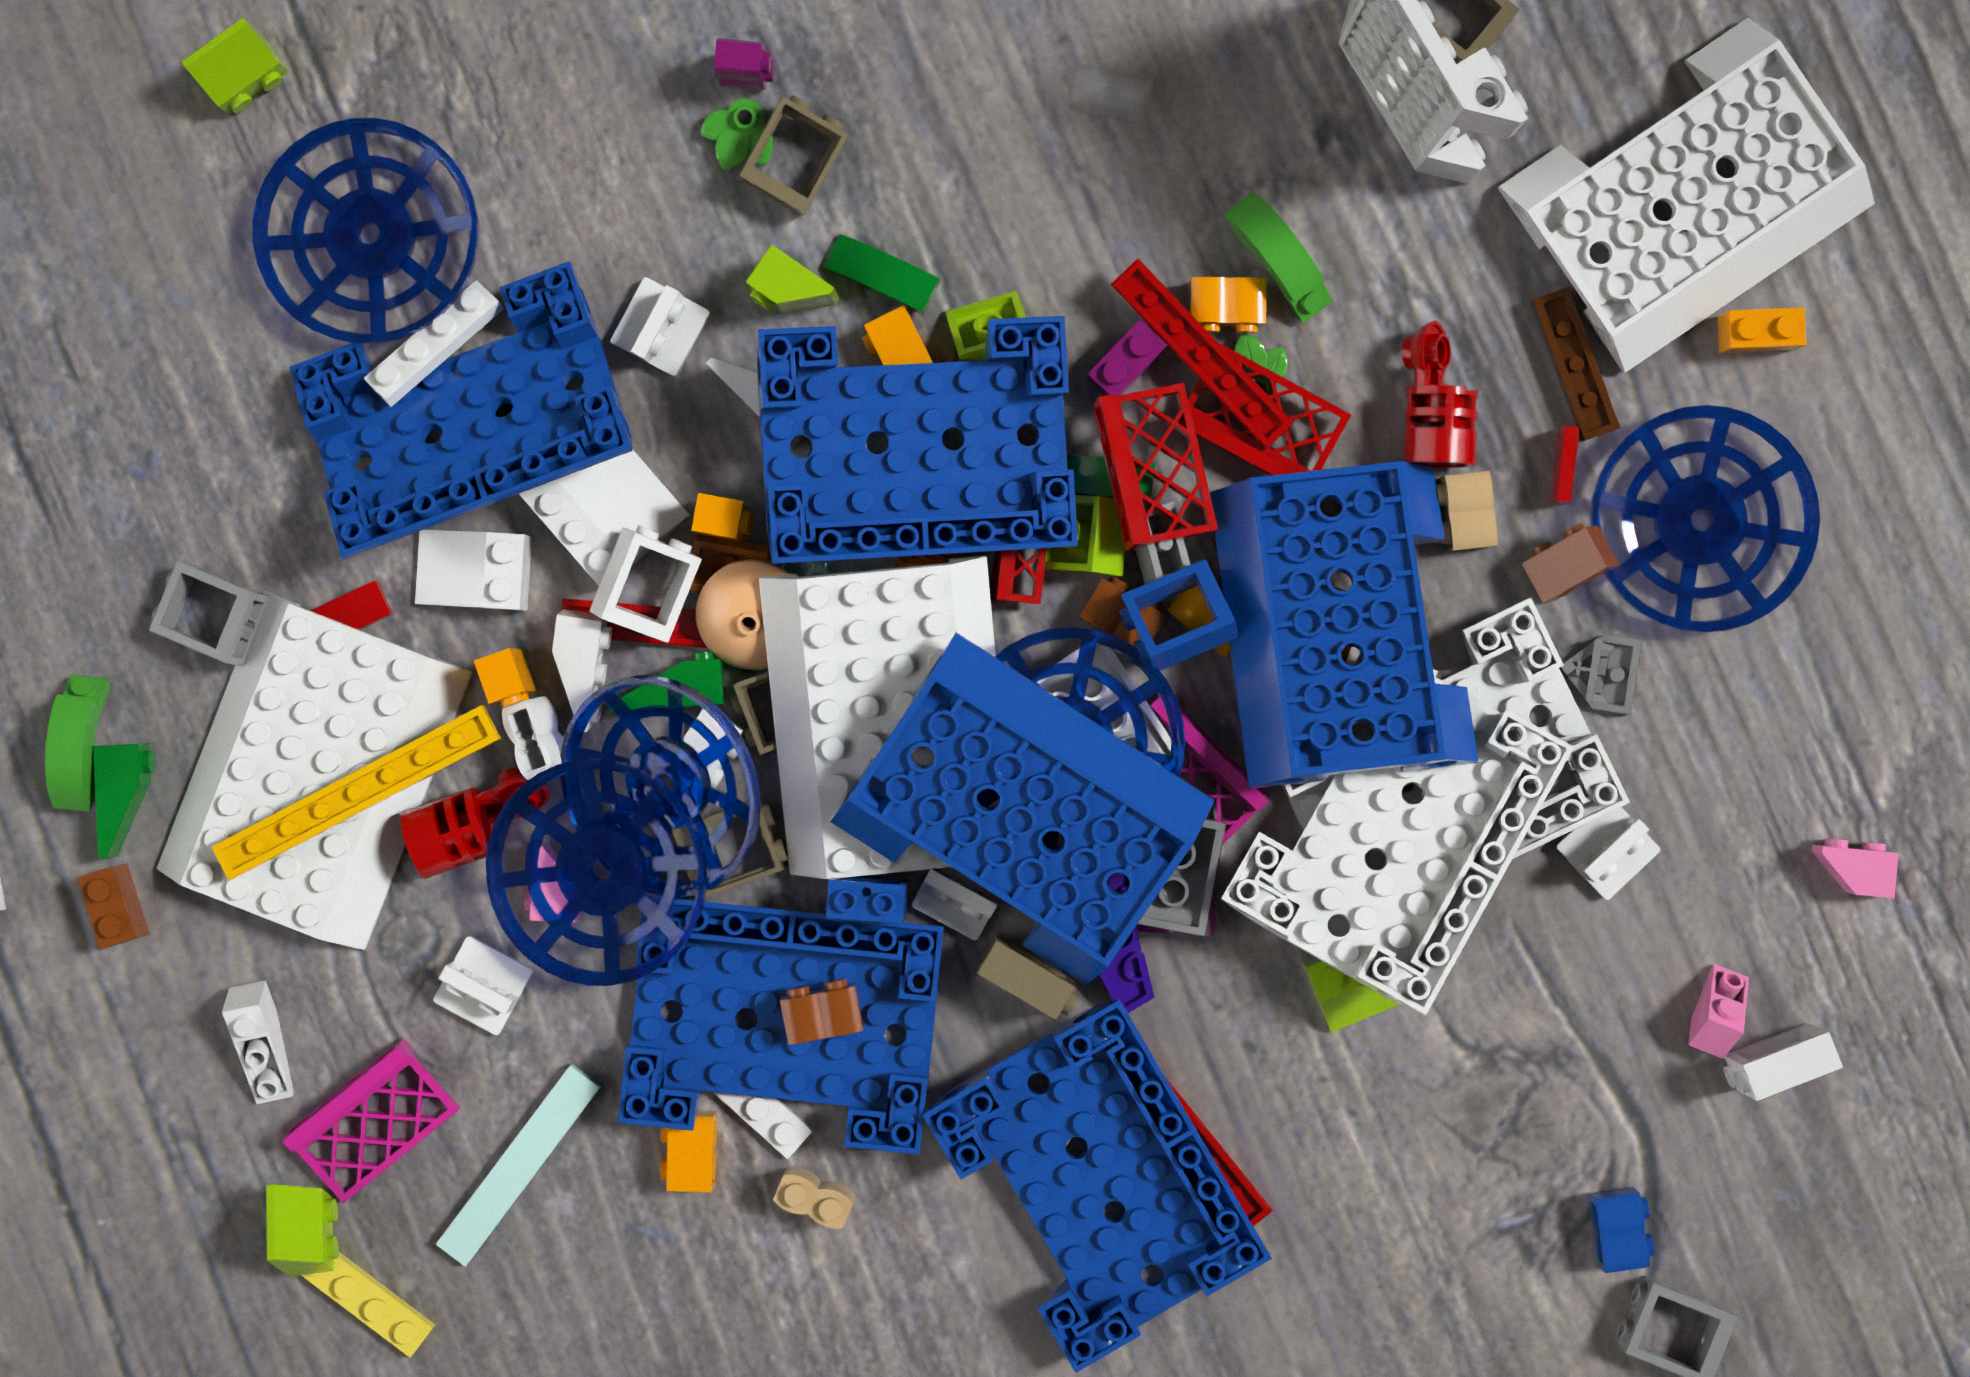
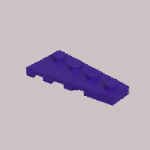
[1098,873,1155,1013]

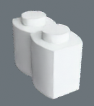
[502,696,571,780]

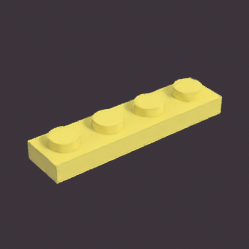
[301,1252,435,1358]

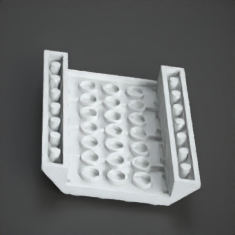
[759,555,1000,879]
[156,591,473,950]

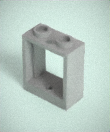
[149,561,270,666]
[1616,1276,1738,1377]

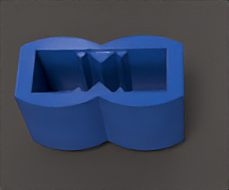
[1589,1187,1655,1273]

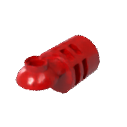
[1402,321,1478,468]
[400,767,550,879]

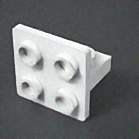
[611,277,710,377]
[1556,807,1661,900]
[912,867,1000,940]
[433,936,533,1035]

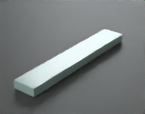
[436,1064,601,1267]

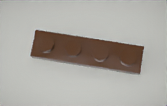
[1530,286,1620,442]

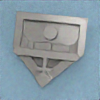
[1561,635,1642,715]

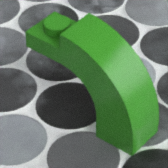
[1224,191,1333,323]
[45,675,111,812]

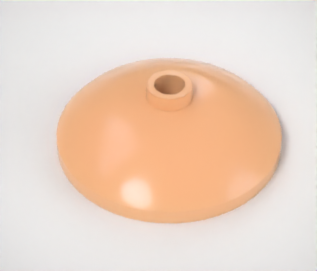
[696,559,789,670]

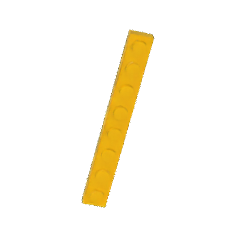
[211,705,501,880]

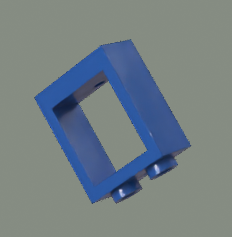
[1119,559,1239,673]
[826,876,909,924]

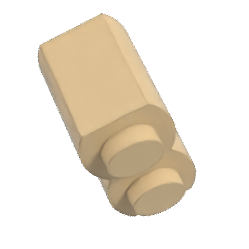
[1436,471,1498,551]
[773,1167,856,1229]

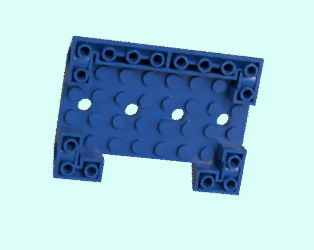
[289,261,632,560]
[757,316,1078,564]
[1210,461,1479,789]
[830,632,1215,986]
[617,895,944,1155]
[922,998,1272,1373]

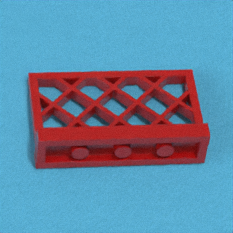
[1178,343,1352,475]
[1092,383,1218,551]

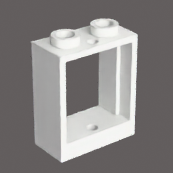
[589,525,702,643]
[1723,1023,1843,1101]

